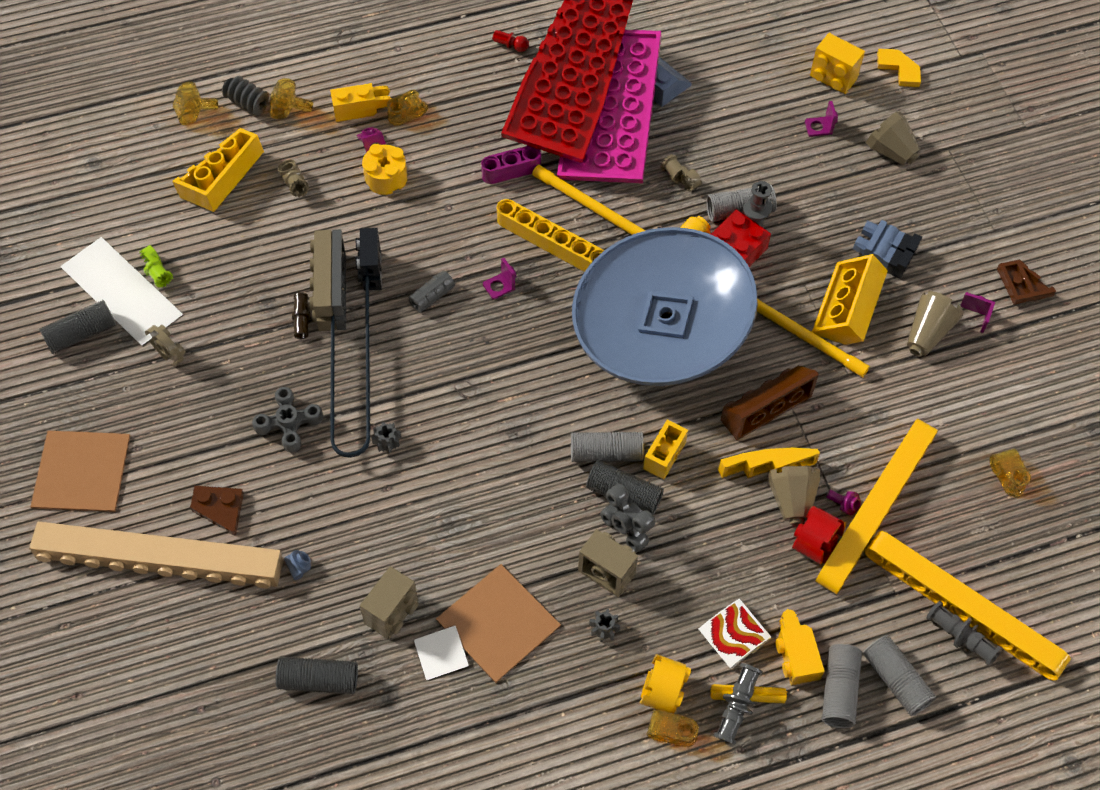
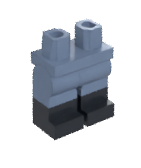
[853,220,922,280]

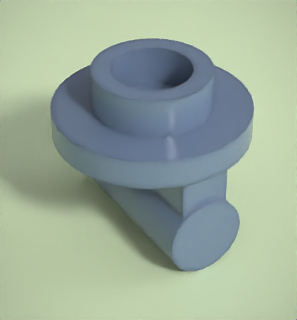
[284,550,311,580]

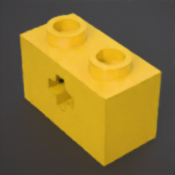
[643,419,688,480]

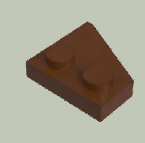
[997,259,1056,305]
[190,485,244,535]

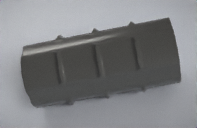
[408,270,455,313]

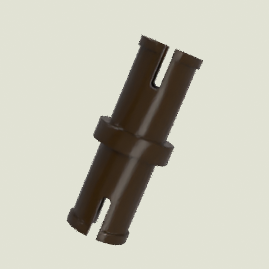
[292,292,310,339]

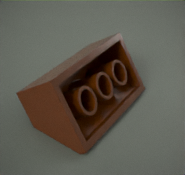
[720,365,819,441]

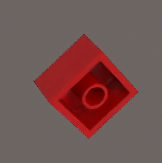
[711,209,771,267]

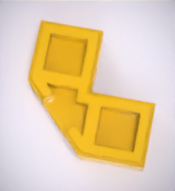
[877,48,921,87]

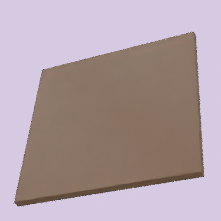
[30,430,130,512]
[436,564,561,683]

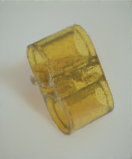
[269,78,313,119]
[173,82,218,125]

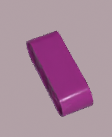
[481,146,541,184]

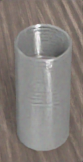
[706,185,777,222]
[571,431,644,462]
[863,635,936,716]
[821,644,862,728]

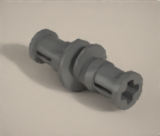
[743,181,772,227]
[926,601,1003,666]
[714,663,763,745]

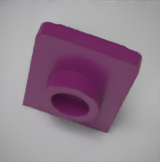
[805,101,838,137]
[356,127,386,152]
[483,258,517,300]
[960,292,995,333]

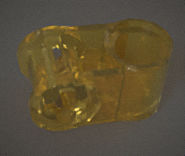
[387,89,428,126]
[989,448,1031,497]
[646,709,698,748]

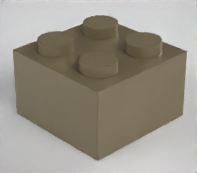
[578,529,638,598]
[359,566,418,640]

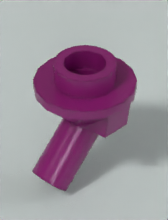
[826,489,861,516]

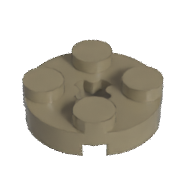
[145,324,186,367]

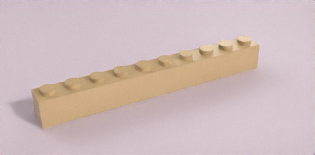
[29,521,284,589]

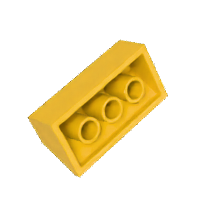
[812,254,888,345]

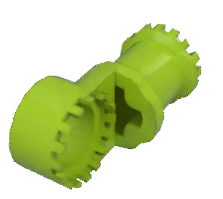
[139,245,173,288]

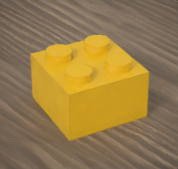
[810,33,865,94]

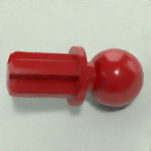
[492,30,529,52]

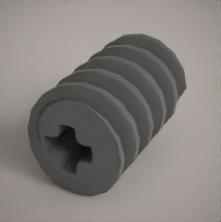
[222,76,269,116]

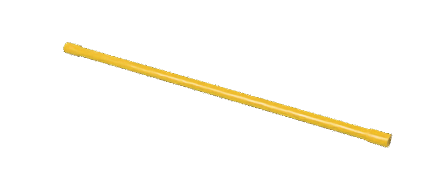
[532,165,870,378]

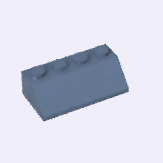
[654,57,692,107]

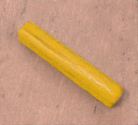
[710,684,787,703]

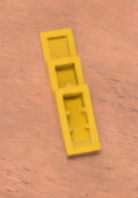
[718,448,820,478]

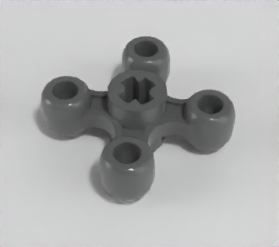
[252,387,323,453]
[600,484,656,552]

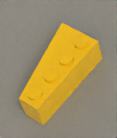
[172,128,264,212]

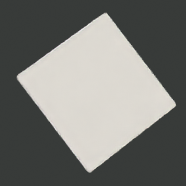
[414,626,468,680]

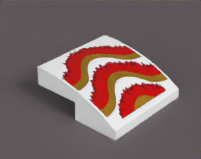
[699,599,772,669]

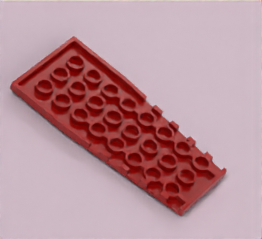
[501,0,633,163]

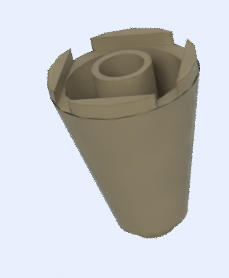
[907,291,964,357]

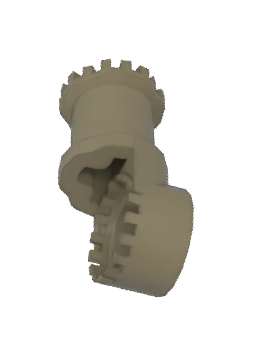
[660,154,702,192]
[278,159,309,198]

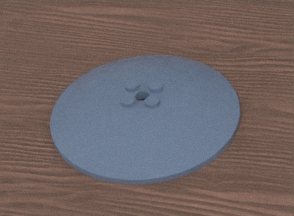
[572,227,757,386]

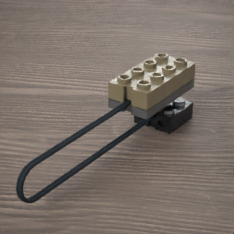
[309,228,382,458]

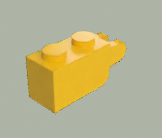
[330,83,392,122]
[775,609,825,686]

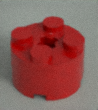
[792,506,846,565]

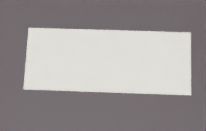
[60,237,183,345]

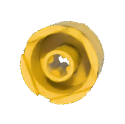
[362,144,407,195]
[640,654,691,714]

